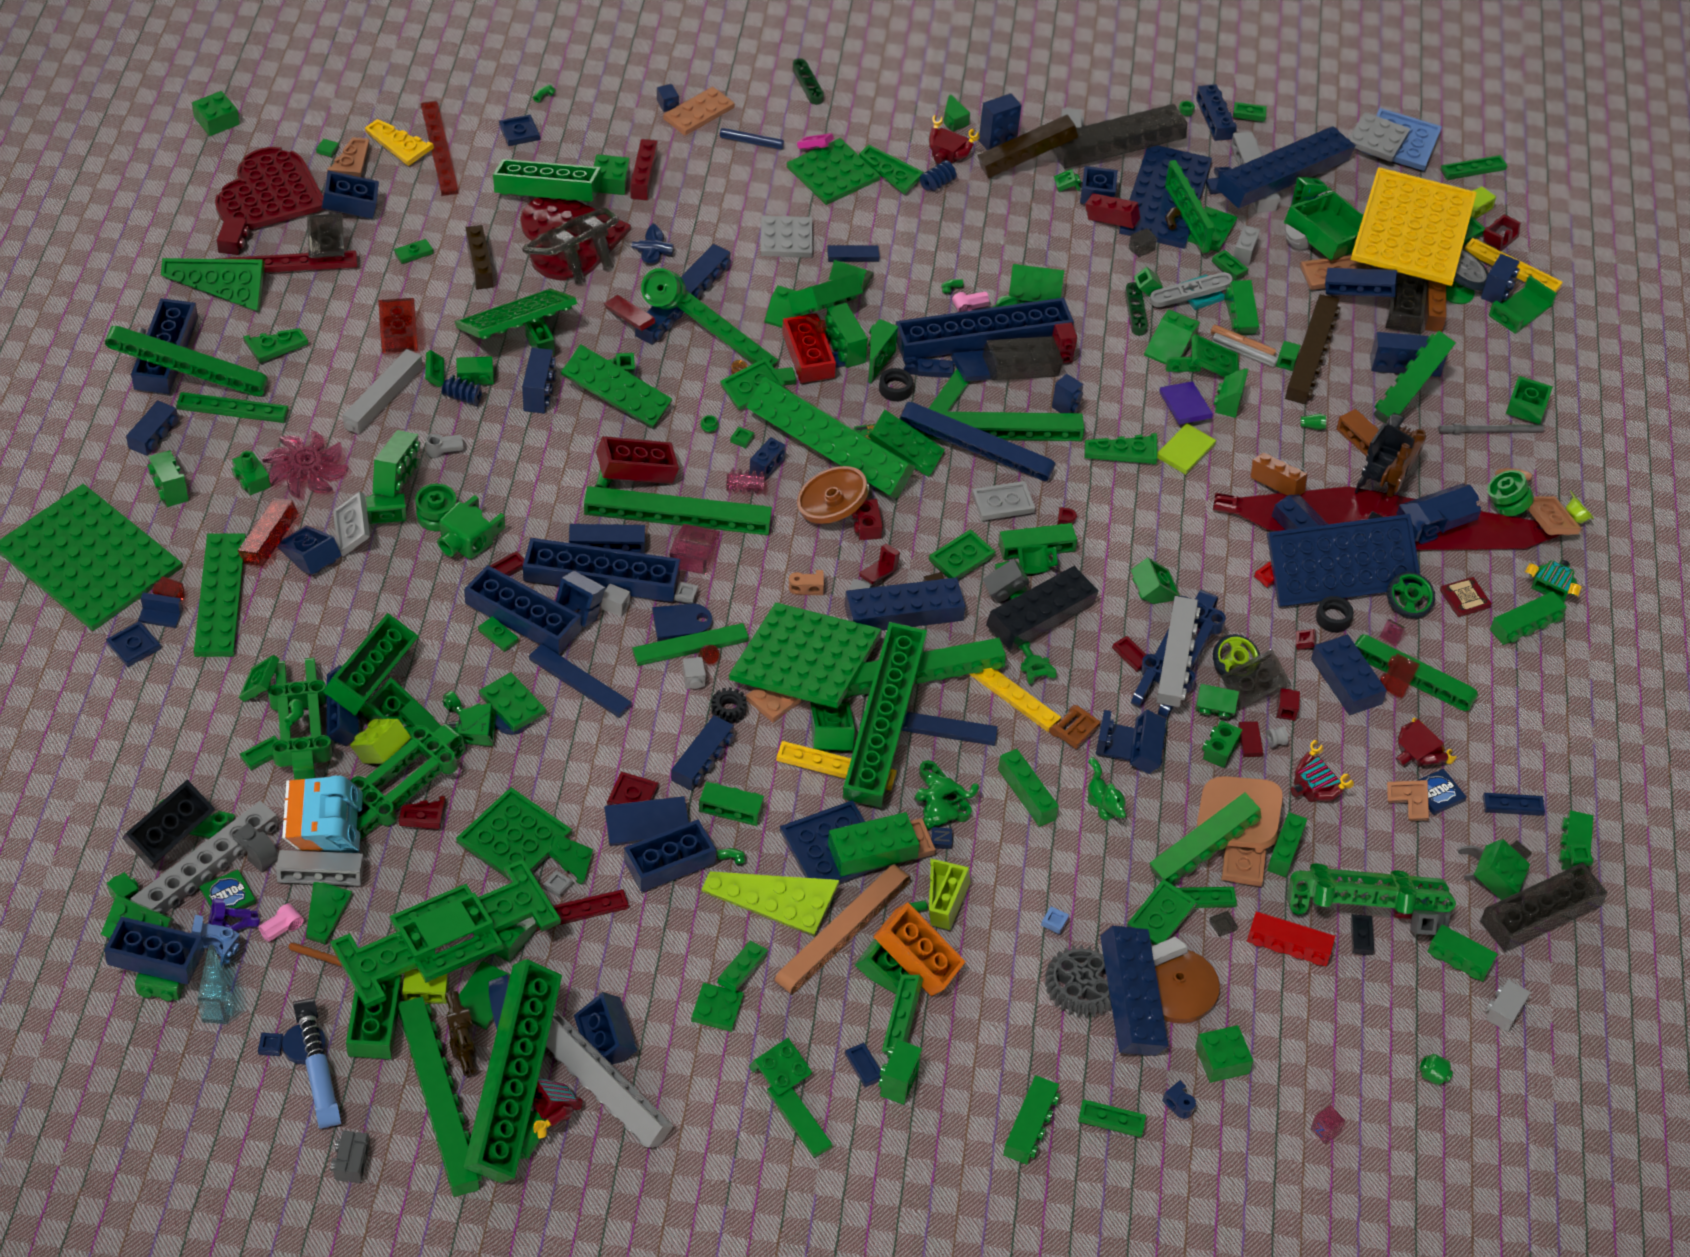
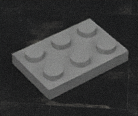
[972,481,1035,521]
[333,491,370,556]

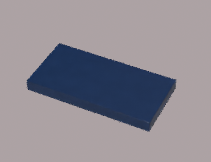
[604,796,689,846]

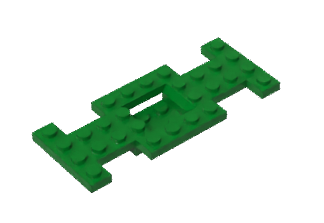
[330,859,561,1009]

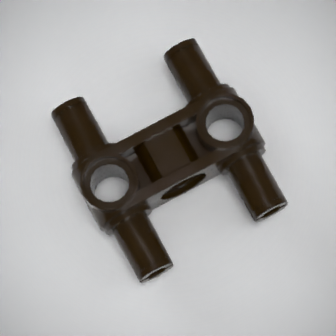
[445,991,477,1076]

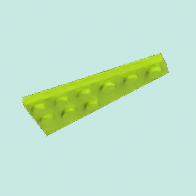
[701,871,840,937]

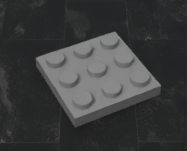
[1348,112,1410,162]
[761,216,812,258]

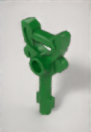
[1018,641,1057,684]

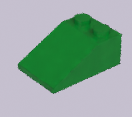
[1144,309,1200,365]
[868,319,898,384]
[359,677,435,744]
[810,702,855,752]
[493,917,538,963]
[855,938,922,994]

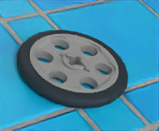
[1454,249,1488,291]

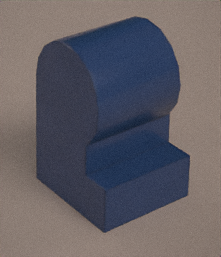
[1162,1080,1196,1119]

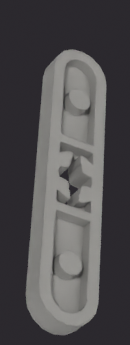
[1150,272,1232,307]

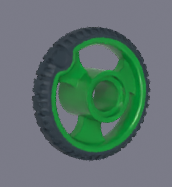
[1387,572,1435,619]

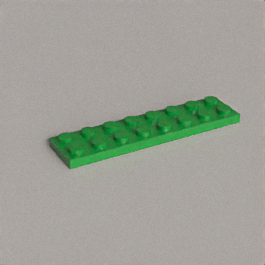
[194,533,246,657]

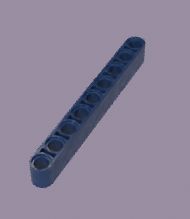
[899,402,1056,481]

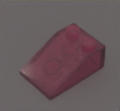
[670,524,720,575]

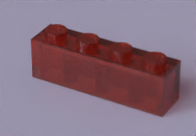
[238,498,299,566]

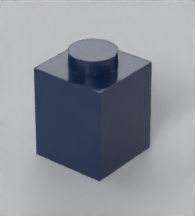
[657,84,679,112]

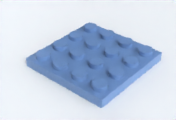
[1361,108,1442,171]

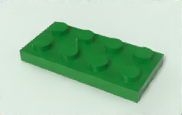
[868,409,945,477]

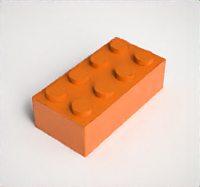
[873,902,966,996]

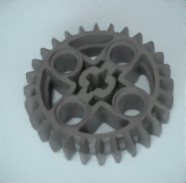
[1045,945,1111,1018]

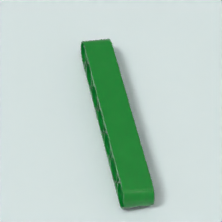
[1355,634,1478,711]

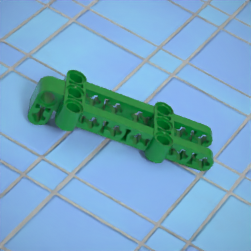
[268,657,333,780]
[350,724,466,840]
[1287,863,1456,914]

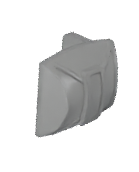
[1285,224,1309,250]

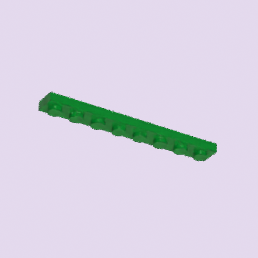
[677,291,778,368]

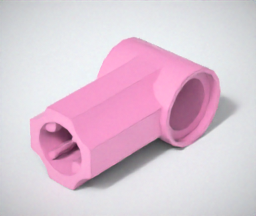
[952,291,990,312]
[258,903,304,942]

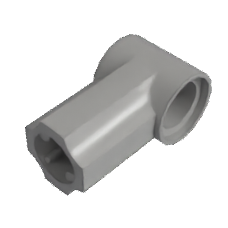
[426,433,463,458]

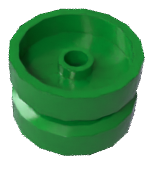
[641,268,686,309]
[1487,470,1534,516]
[415,483,457,532]

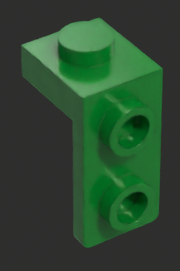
[1165,352,1201,372]

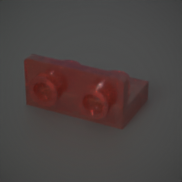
[1380,653,1420,699]

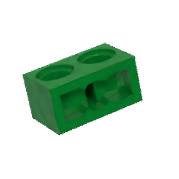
[1202,720,1242,768]

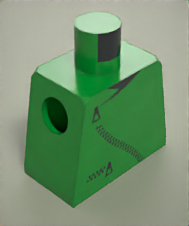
[448,703,496,746]

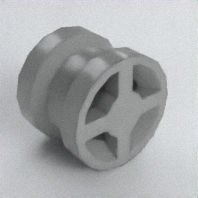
[1266,726,1288,748]

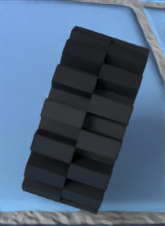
[711,687,747,724]

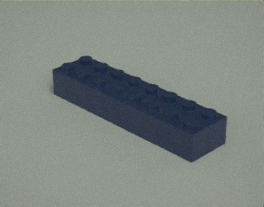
[523,538,680,602]

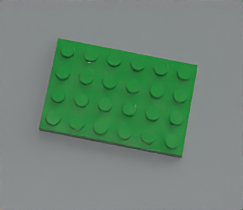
[454,288,577,339]

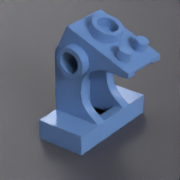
[191,915,240,968]

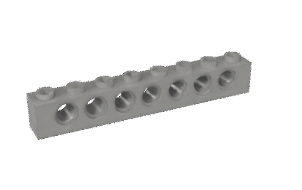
[131,801,278,914]

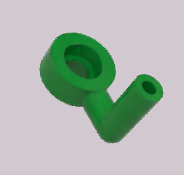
[442,691,480,715]

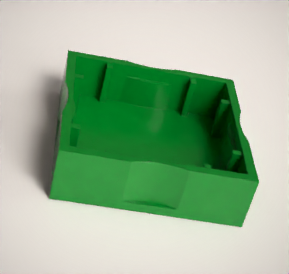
[1284,191,1364,261]

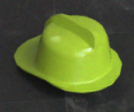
[1565,490,1594,524]

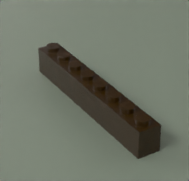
[1285,294,1341,404]

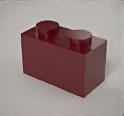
[216,216,250,255]

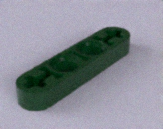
[792,58,824,105]
[1125,282,1148,336]

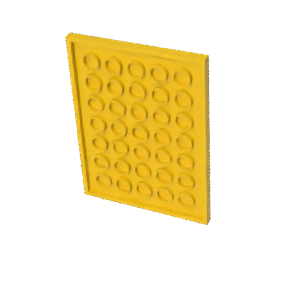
[1351,167,1477,286]

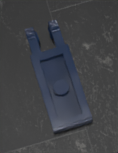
[904,356,953,378]

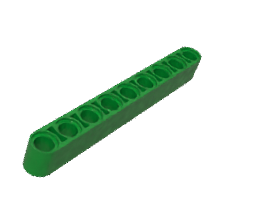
[105,325,268,397]

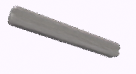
[1212,333,1278,367]

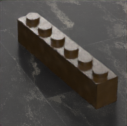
[977,114,1078,178]

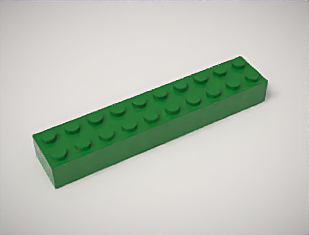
[746,376,916,498]
[843,622,927,808]
[463,959,562,1183]

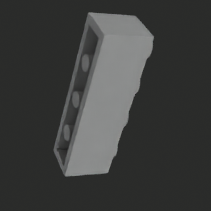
[276,850,364,886]

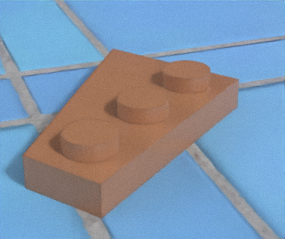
[327,137,370,177]

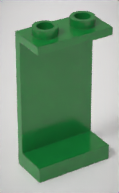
[1489,276,1557,334]

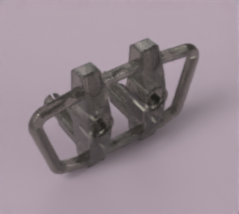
[522,208,619,284]

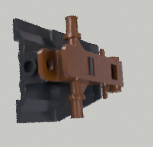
[1355,413,1427,497]

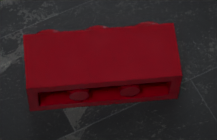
[1085,193,1141,228]

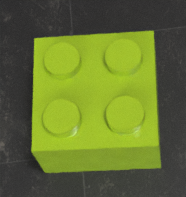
[350,719,411,764]

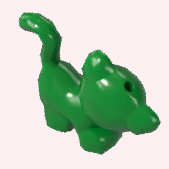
[1087,757,1126,821]
[914,772,979,830]

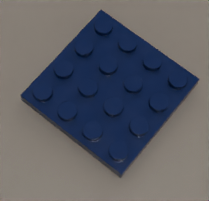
[780,800,888,883]

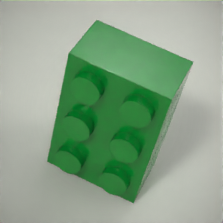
[824,303,868,368]

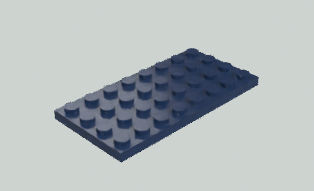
[1119,143,1212,249]
[1267,514,1422,607]

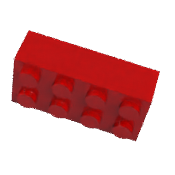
[782,313,836,383]

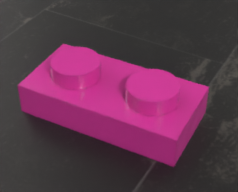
[796,133,834,150]

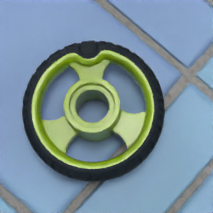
[1212,634,1261,682]

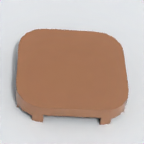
[1197,776,1283,853]

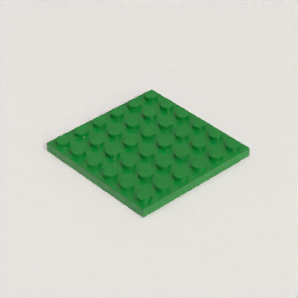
[729,602,882,709]

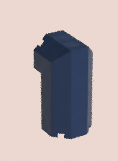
[1396,483,1481,544]

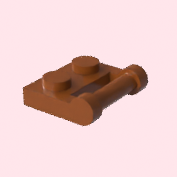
[1049,705,1101,749]

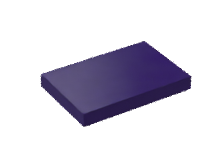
[1159,381,1213,424]

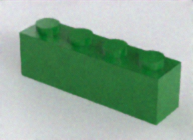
[998,523,1077,560]
[1490,591,1567,645]
[998,748,1059,827]
[1003,1075,1061,1165]

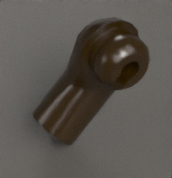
[1165,207,1181,230]

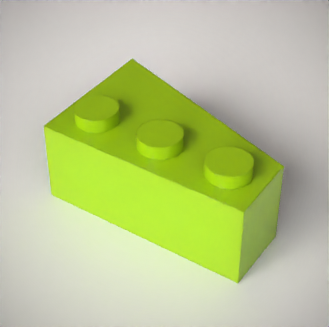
[929,858,971,930]

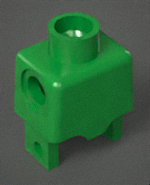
[437,495,505,559]

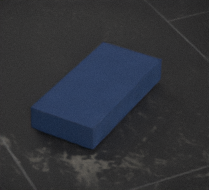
[845,1042,881,1088]

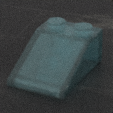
[197,945,235,1024]

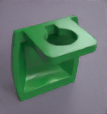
[1018,544,1058,574]

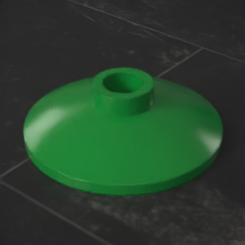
[1446,281,1475,305]

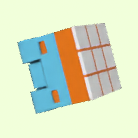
[282,776,363,853]

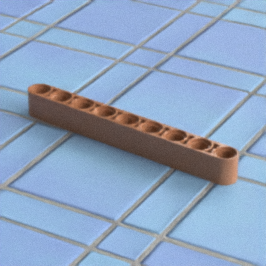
[775,864,911,994]

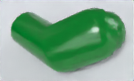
[941,279,963,294]
[284,699,304,726]

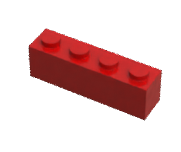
[1247,911,1336,967]

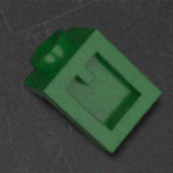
[1054,169,1082,192]

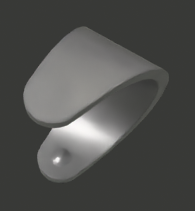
[1457,846,1484,881]

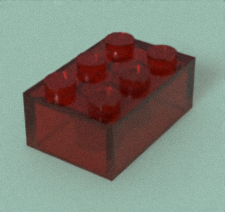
[378,298,418,353]

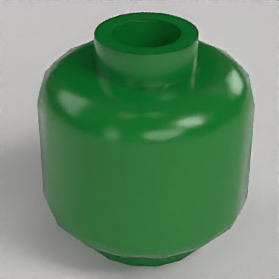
[1419,1053,1453,1085]

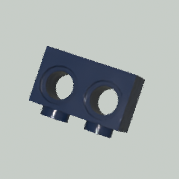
[749,437,786,482]

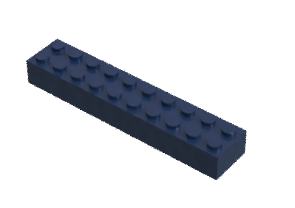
[1216,126,1356,209]
[895,298,1074,361]

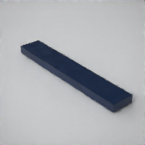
[529,644,632,718]
[902,712,998,746]

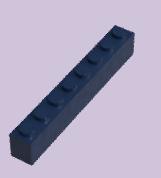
[635,244,731,345]

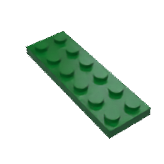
[1165,160,1215,253]
[561,344,672,429]

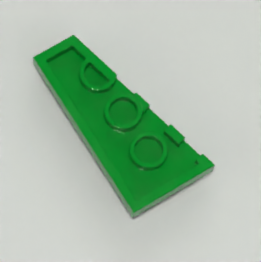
[1084,433,1157,464]

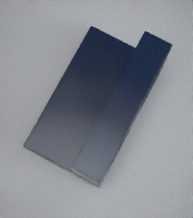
[138,593,183,628]

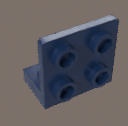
[1096,710,1135,761]

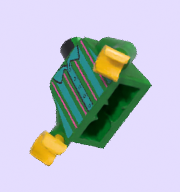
[1525,560,1582,603]

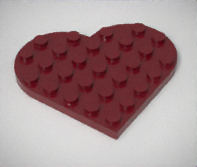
[215,147,326,230]
[520,197,631,281]

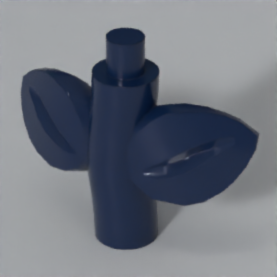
[631,223,674,264]

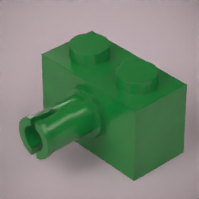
[231,451,271,496]

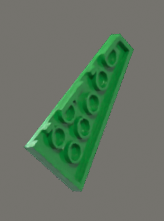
[161,258,265,313]

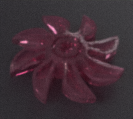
[262,430,349,498]

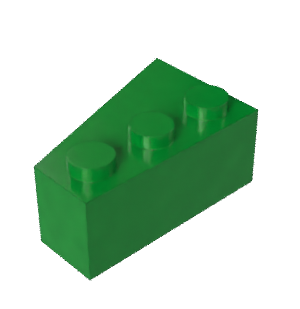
[1224,280,1259,335]
[147,450,189,507]

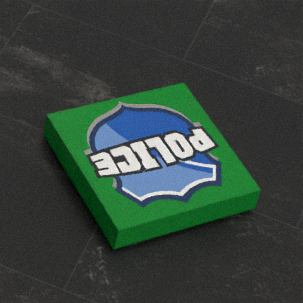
[199,869,256,917]

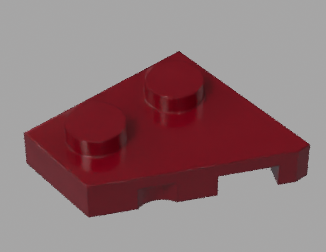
[399,796,446,829]

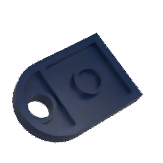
[652,603,712,642]

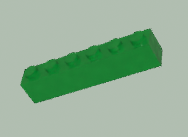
[1373,331,1456,424]
[1149,792,1262,885]

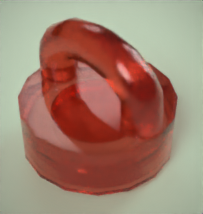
[698,645,720,664]

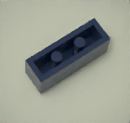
[126,400,178,456]
[1130,709,1166,774]

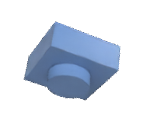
[1041,906,1069,934]

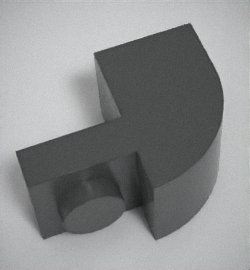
[233,823,277,873]
[1410,910,1451,935]

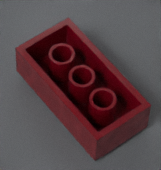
[596,436,679,484]

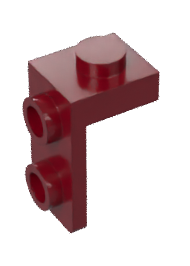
[859,543,900,584]

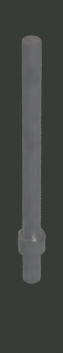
[1438,423,1544,434]

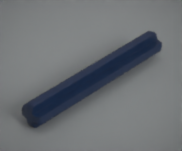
[720,128,784,150]

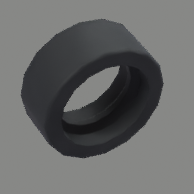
[879,368,913,402]
[1316,596,1354,632]

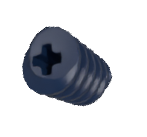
[920,160,957,191]
[441,375,482,407]

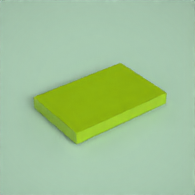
[1157,423,1217,475]

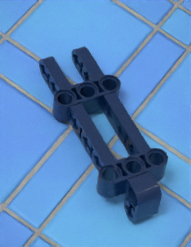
[1131,589,1226,719]

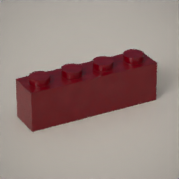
[630,139,658,201]

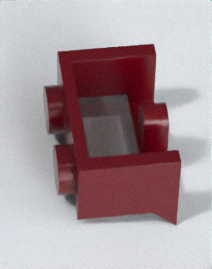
[1483,214,1521,251]

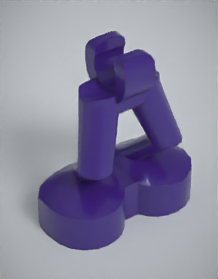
[208,898,260,932]

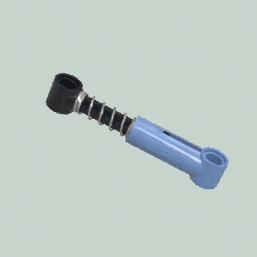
[293,997,341,1129]

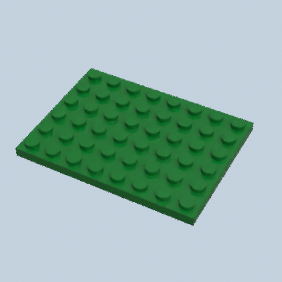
[0,483,183,631]

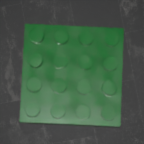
[787,138,880,205]
[456,787,572,879]

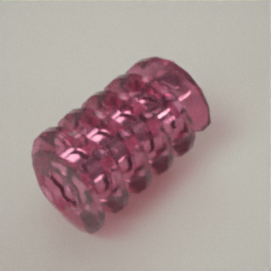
[726,468,765,494]

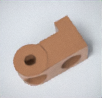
[789,570,824,596]

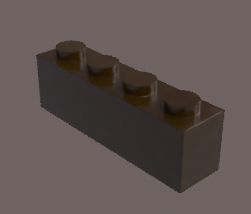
[465,225,493,290]

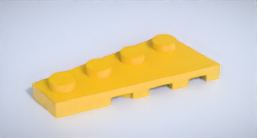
[365,119,434,166]

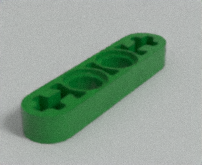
[919,760,972,822]

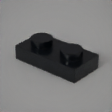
[1350,914,1374,955]

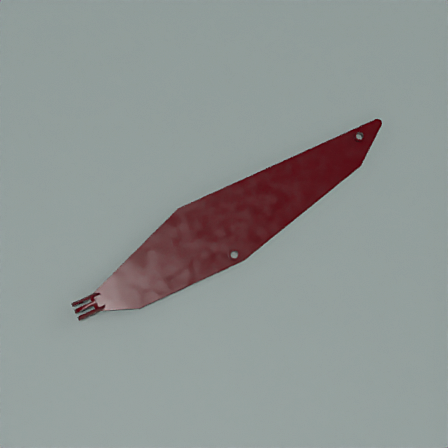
[1213,486,1563,550]

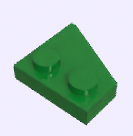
[548,834,593,885]

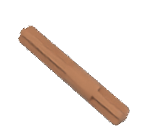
[1211,324,1276,356]

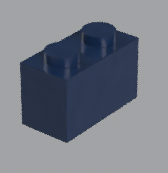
[1052,373,1083,413]

